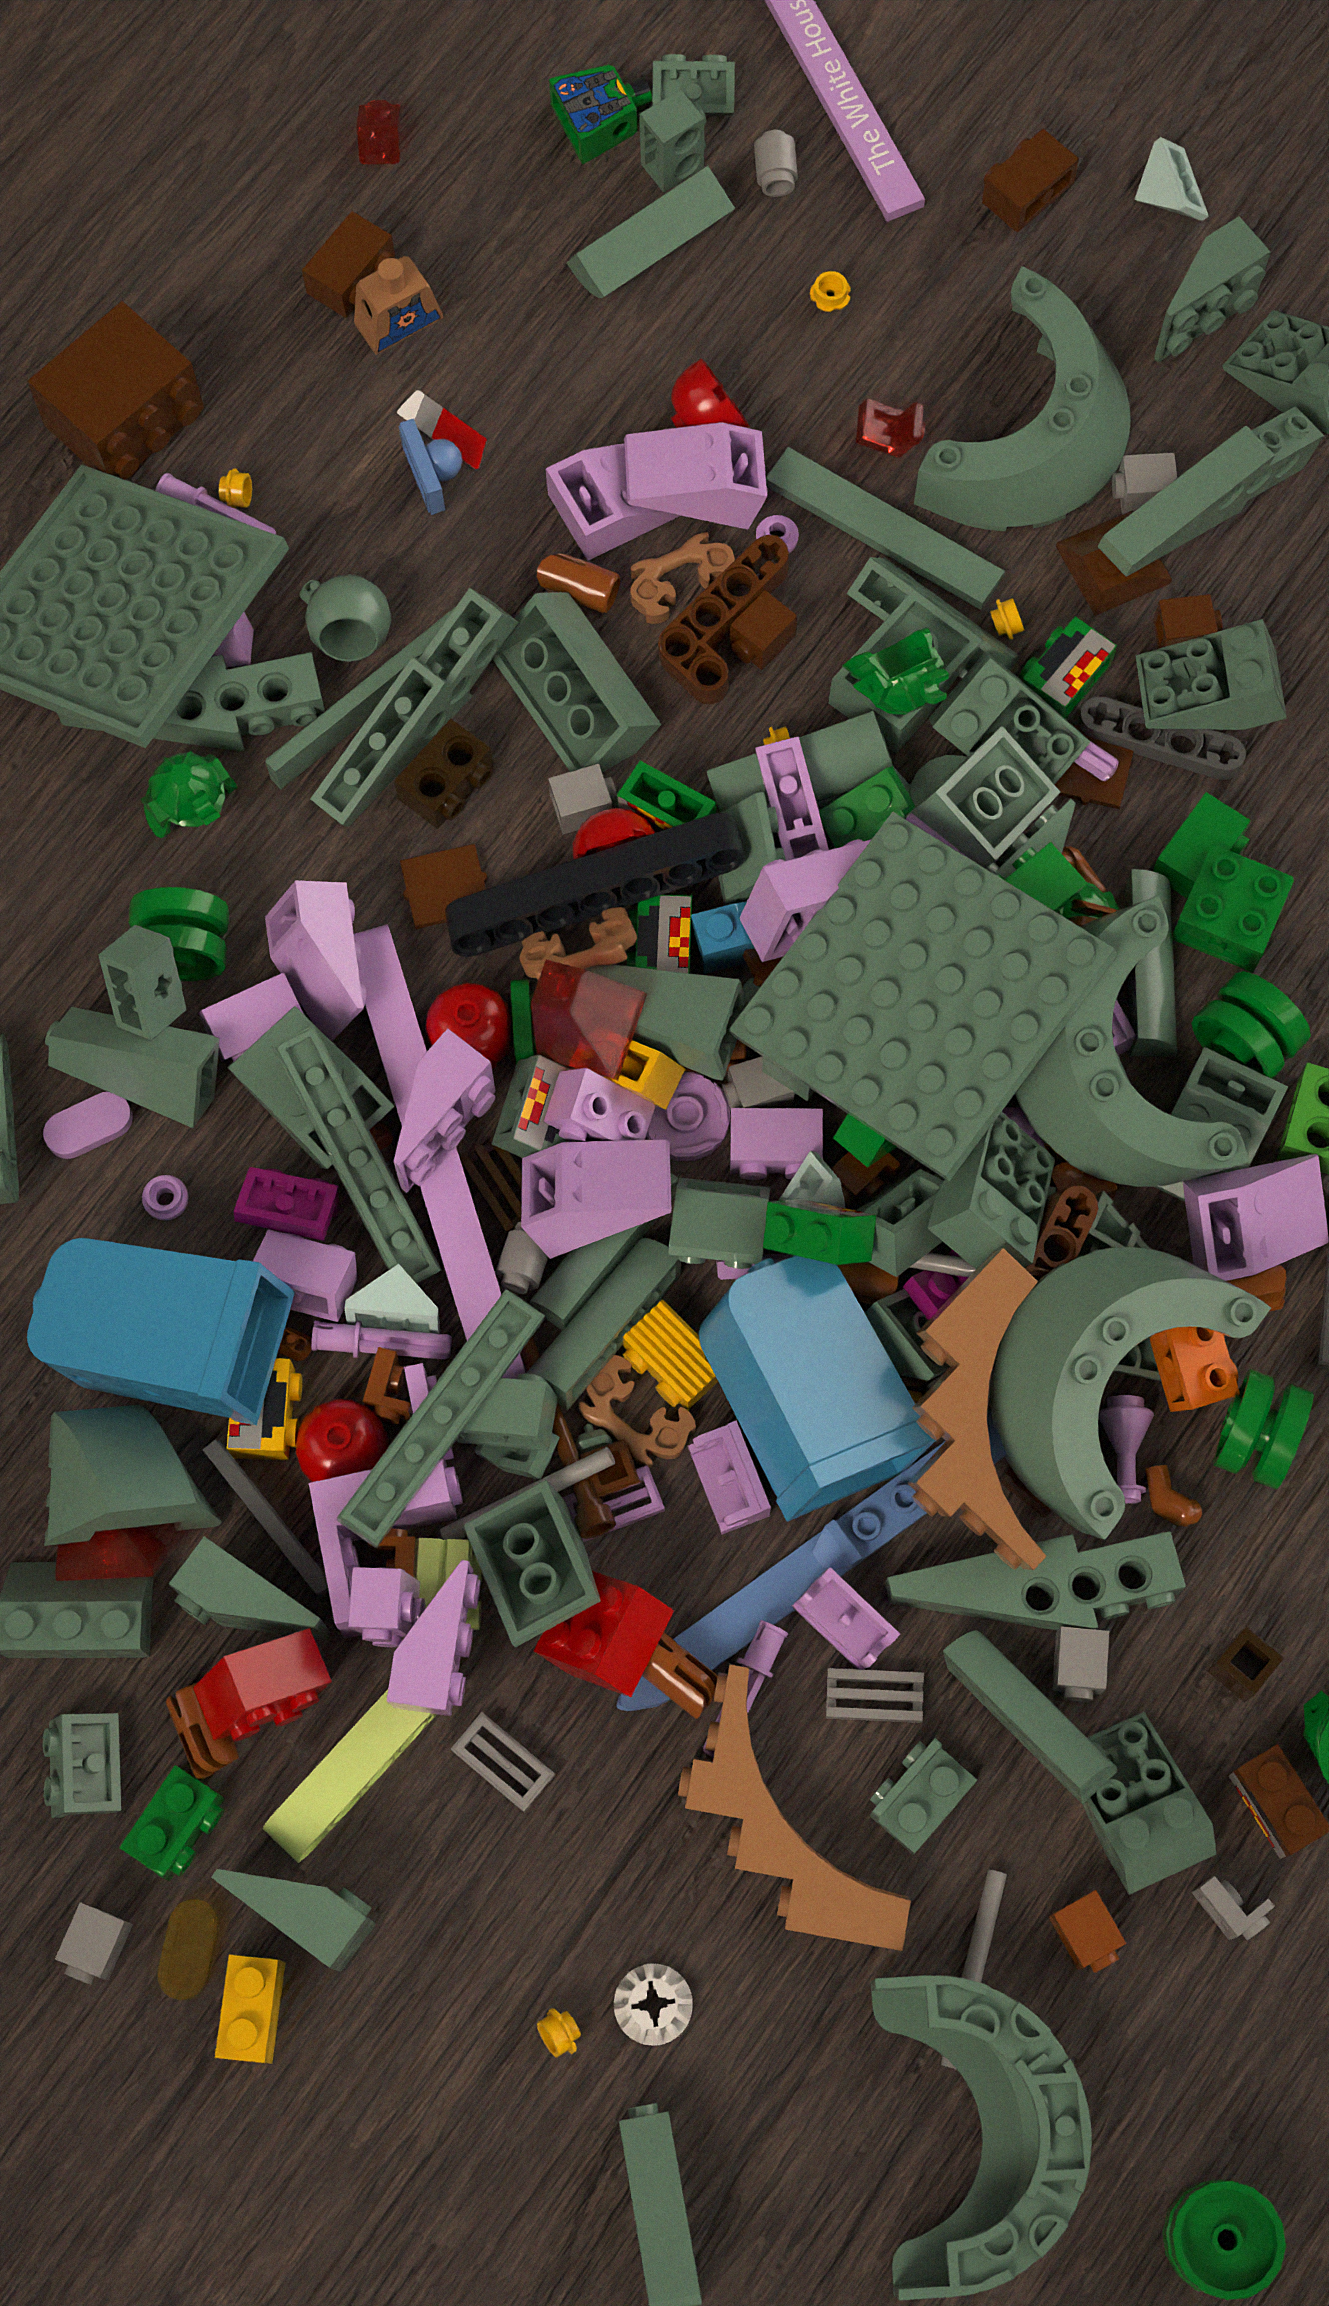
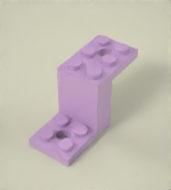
[309,1363,463,1639]

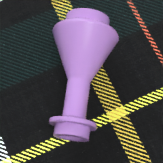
[1098,1395,1154,1504]

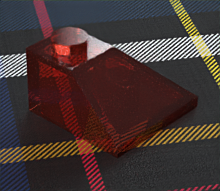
[531,959,647,1081]
[55,1526,167,1581]

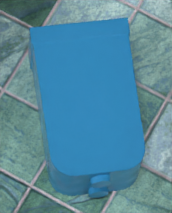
[27,1238,295,1426]
[699,1256,936,1522]

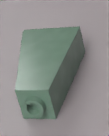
[572,965,748,1080]
[45,1007,219,1128]
[619,2103,702,2306]

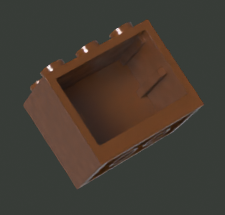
[27,301,204,480]

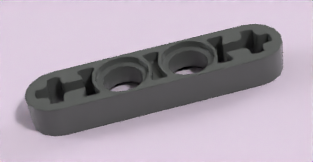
[1078,696,1246,780]

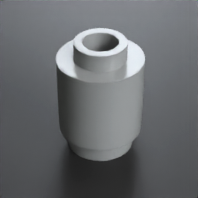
[754,130,798,197]
[495,1222,549,1294]

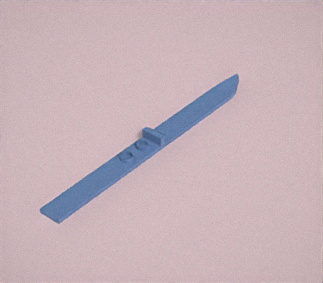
[616,1408,1007,1711]

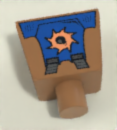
[354,256,443,355]

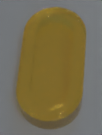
[157,1899,220,2000]

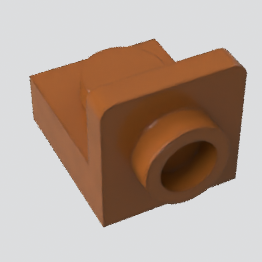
[363,1347,413,1424]
[367,1529,416,1577]

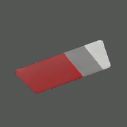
[397,390,486,469]

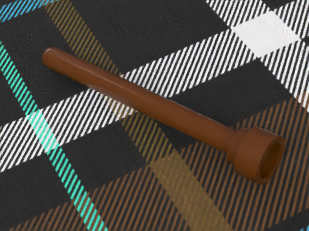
[520,1336,616,1539]

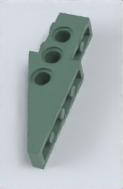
[1097,406,1324,577]
[310,588,518,827]
[57,652,325,752]
[885,1531,1186,1631]

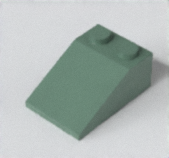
[828,590,982,754]
[905,726,1060,868]
[463,1480,601,1647]
[169,1536,331,1641]
[211,1869,376,1973]

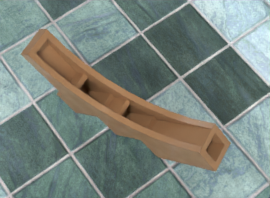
[907,1248,1047,1570]
[678,1664,911,1951]

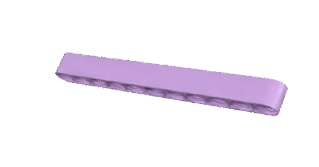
[354,924,526,1379]

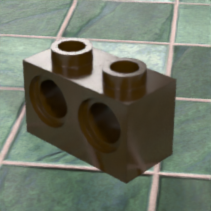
[394,718,494,829]

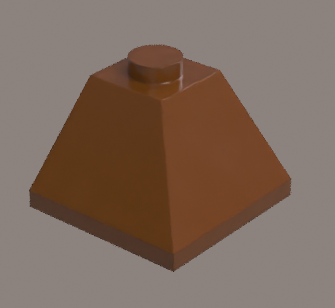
[1056,510,1172,616]

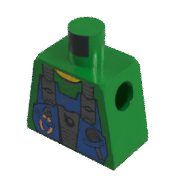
[549,65,652,164]

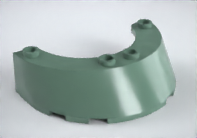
[914,266,1131,531]
[1015,895,1250,1187]
[990,1247,1271,1540]
[870,1975,1092,2300]

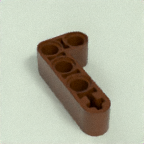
[658,535,789,705]
[945,1186,1098,1302]

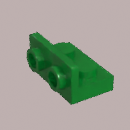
[819,766,915,848]
[119,1765,225,1881]

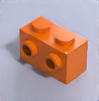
[1149,1326,1240,1412]

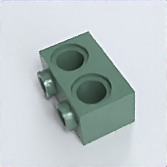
[639,89,706,192]

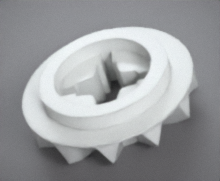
[614,1964,693,2046]

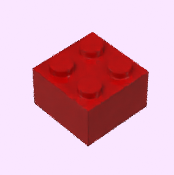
[533,1571,674,1698]
[193,1628,332,1742]

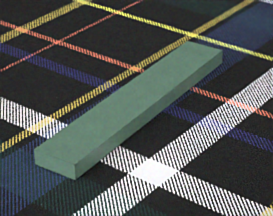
[766,447,1005,610]
[265,607,455,790]
[271,1025,441,1284]
[337,1289,545,1548]

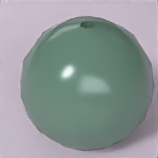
[305,574,392,662]

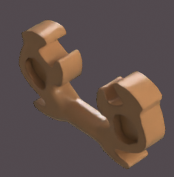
[630,532,736,624]
[519,907,637,987]
[579,1355,696,1469]

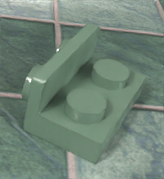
[653,54,735,116]
[43,1713,121,1818]
[870,1738,977,1855]

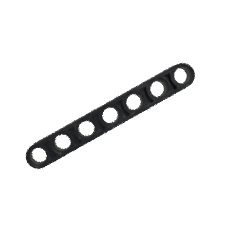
[445,813,745,957]

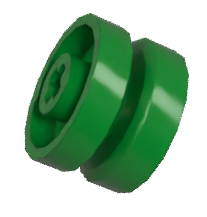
[128,887,229,981]
[1191,971,1311,1079]
[1213,1369,1314,1490]
[1162,2179,1286,2300]

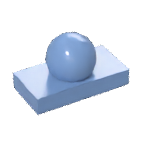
[399,418,463,515]

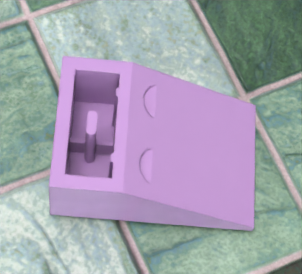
[624,422,767,530]
[546,443,681,561]
[739,839,872,962]
[265,880,366,1042]
[394,1029,496,1193]
[521,1139,672,1259]
[1183,1154,1329,1281]
[386,1560,481,1716]

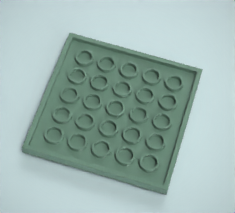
[0,464,289,748]
[728,812,1117,1181]

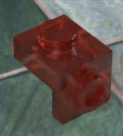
[356,100,401,164]
[856,398,925,458]

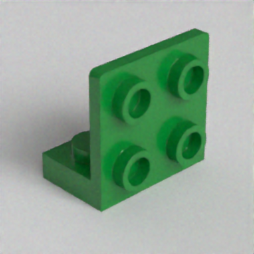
[1173,845,1294,973]

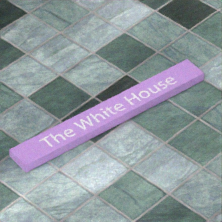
[765,0,925,222]

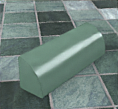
[567,166,735,298]
[847,557,1021,678]
[706,711,895,812]
[1124,869,1177,1057]
[529,1172,678,1330]
[526,1238,681,1411]
[943,1630,1117,1804]

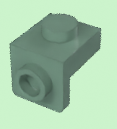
[475,1433,560,1480]

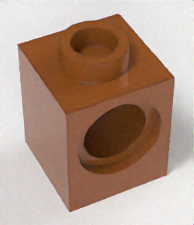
[1048,1890,1127,1973]

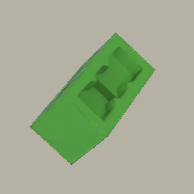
[1276,1063,1329,1174]

